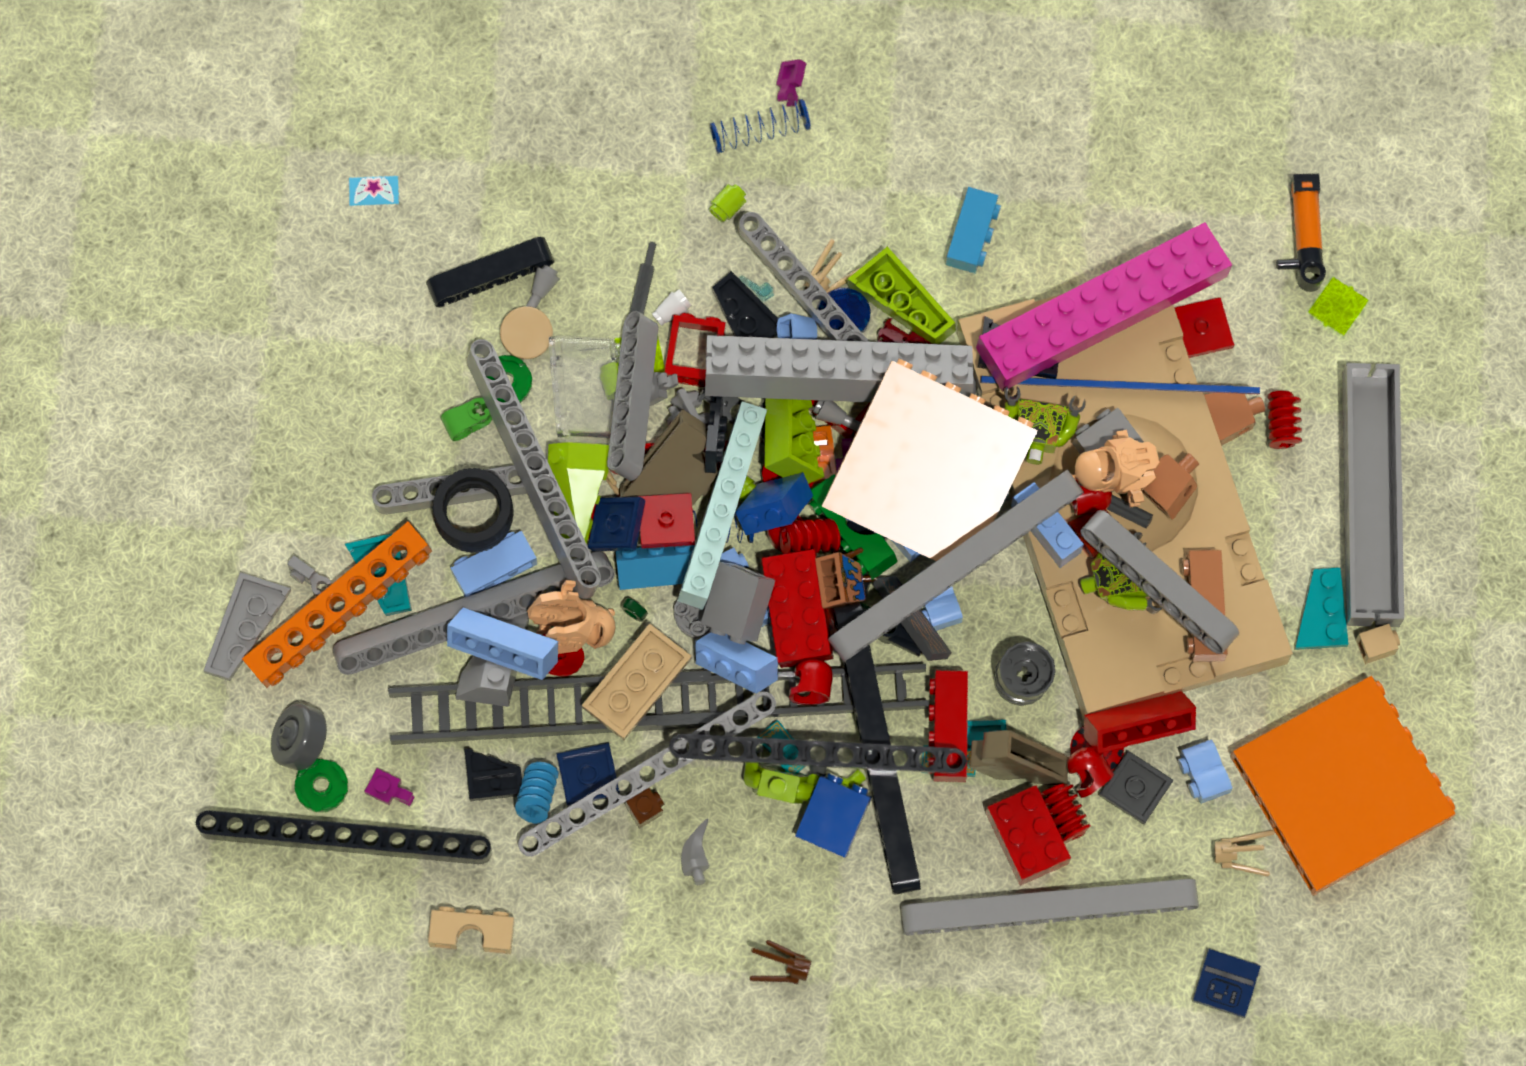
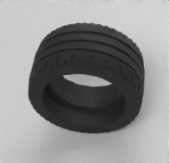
[432,468,514,553]

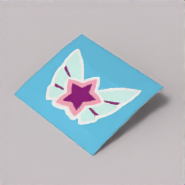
[349,176,399,206]

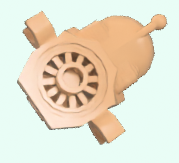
[1071,430,1159,508]
[527,580,616,654]

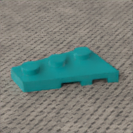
[345,533,412,616]
[1294,568,1349,650]

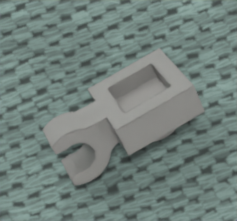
[650,372,678,406]
[287,555,331,597]

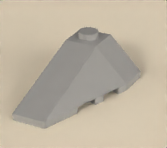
[456,613,529,707]

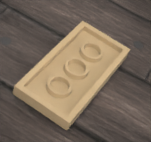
[582,624,692,740]

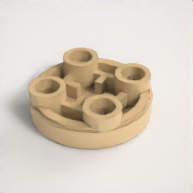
[500,307,553,360]

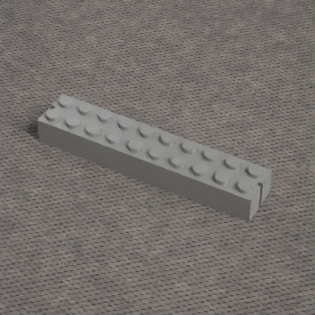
[705,335,974,402]
[1342,363,1404,627]

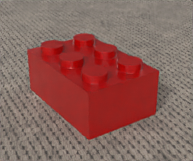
[985,785,1071,886]

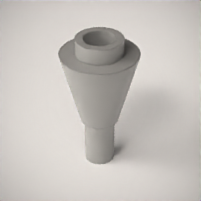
[526,265,560,308]
[813,400,861,432]

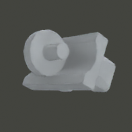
[666,388,710,430]

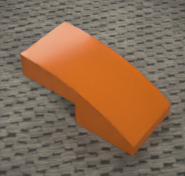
[813,425,837,484]

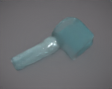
[739,275,774,301]

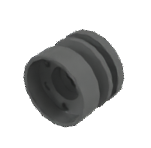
[993,642,1056,706]

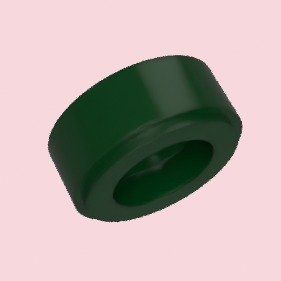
[621,598,648,622]

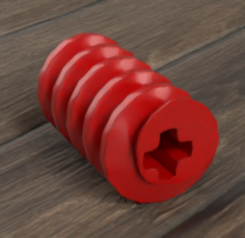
[1267,391,1302,449]
[780,519,840,554]
[1040,784,1091,844]

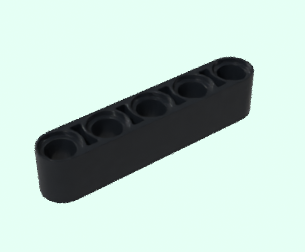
[426,237,555,308]

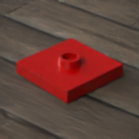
[1174,297,1234,358]
[638,493,695,549]

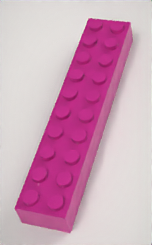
[976,222,1232,392]

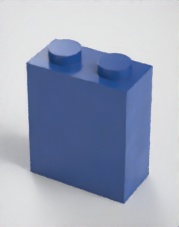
[735,472,813,535]
[795,773,872,858]

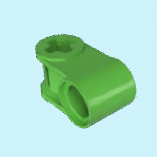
[440,397,492,441]

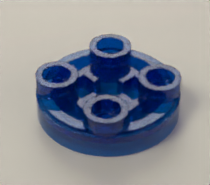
[819,288,871,340]

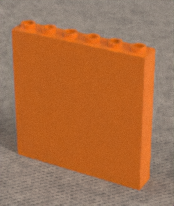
[1230,675,1456,896]

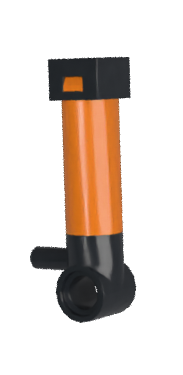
[1276,174,1326,292]

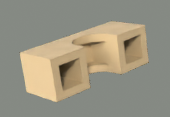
[428,907,515,954]

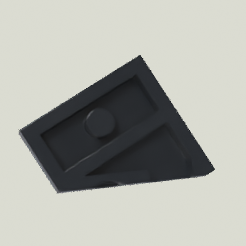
[464,748,522,802]

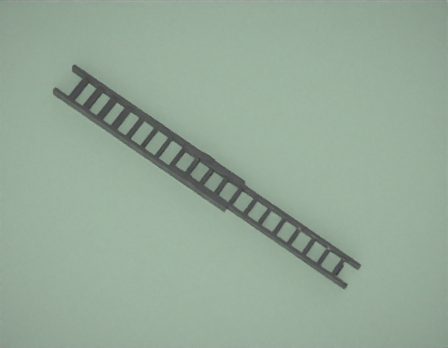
[388,664,929,745]

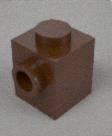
[625,788,665,829]

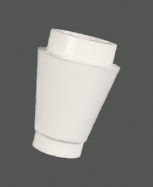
[652,289,692,326]

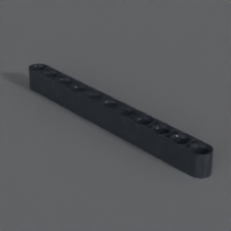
[833,602,921,895]
[669,734,967,774]
[196,810,492,865]

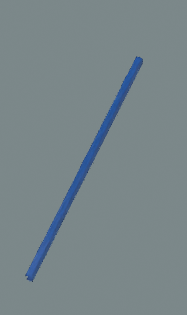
[980,376,1260,394]

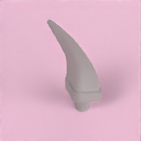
[681,818,709,885]

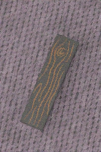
[873,576,952,661]

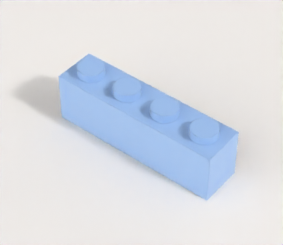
[447,608,558,680]

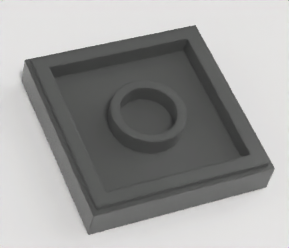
[1099,751,1174,825]

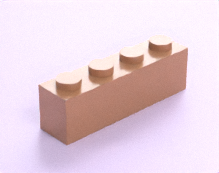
[1182,550,1228,662]

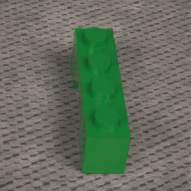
[809,474,898,580]

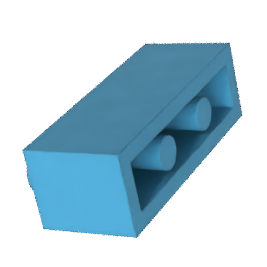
[946,187,1001,274]
[616,545,695,590]

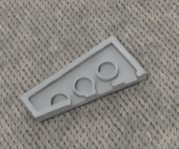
[203,572,291,681]

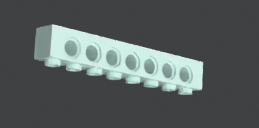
[677,401,767,610]

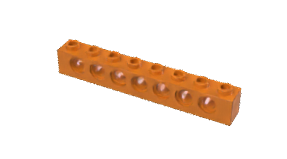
[242,522,432,688]

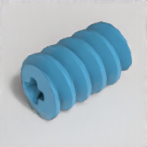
[515,762,559,824]

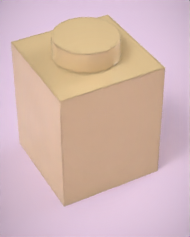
[1356,624,1400,664]

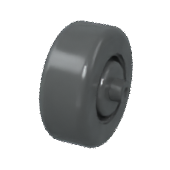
[271,703,327,771]

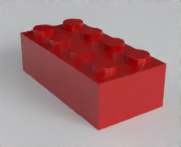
[762,549,834,668]

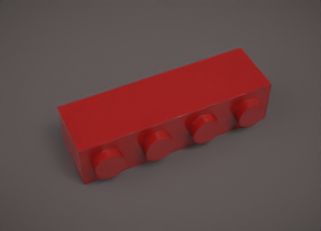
[928,670,968,782]
[1084,691,1196,754]

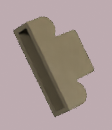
[620,409,718,506]
[970,730,1069,785]

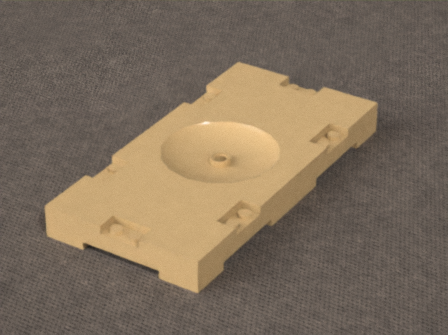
[956,294,1293,721]

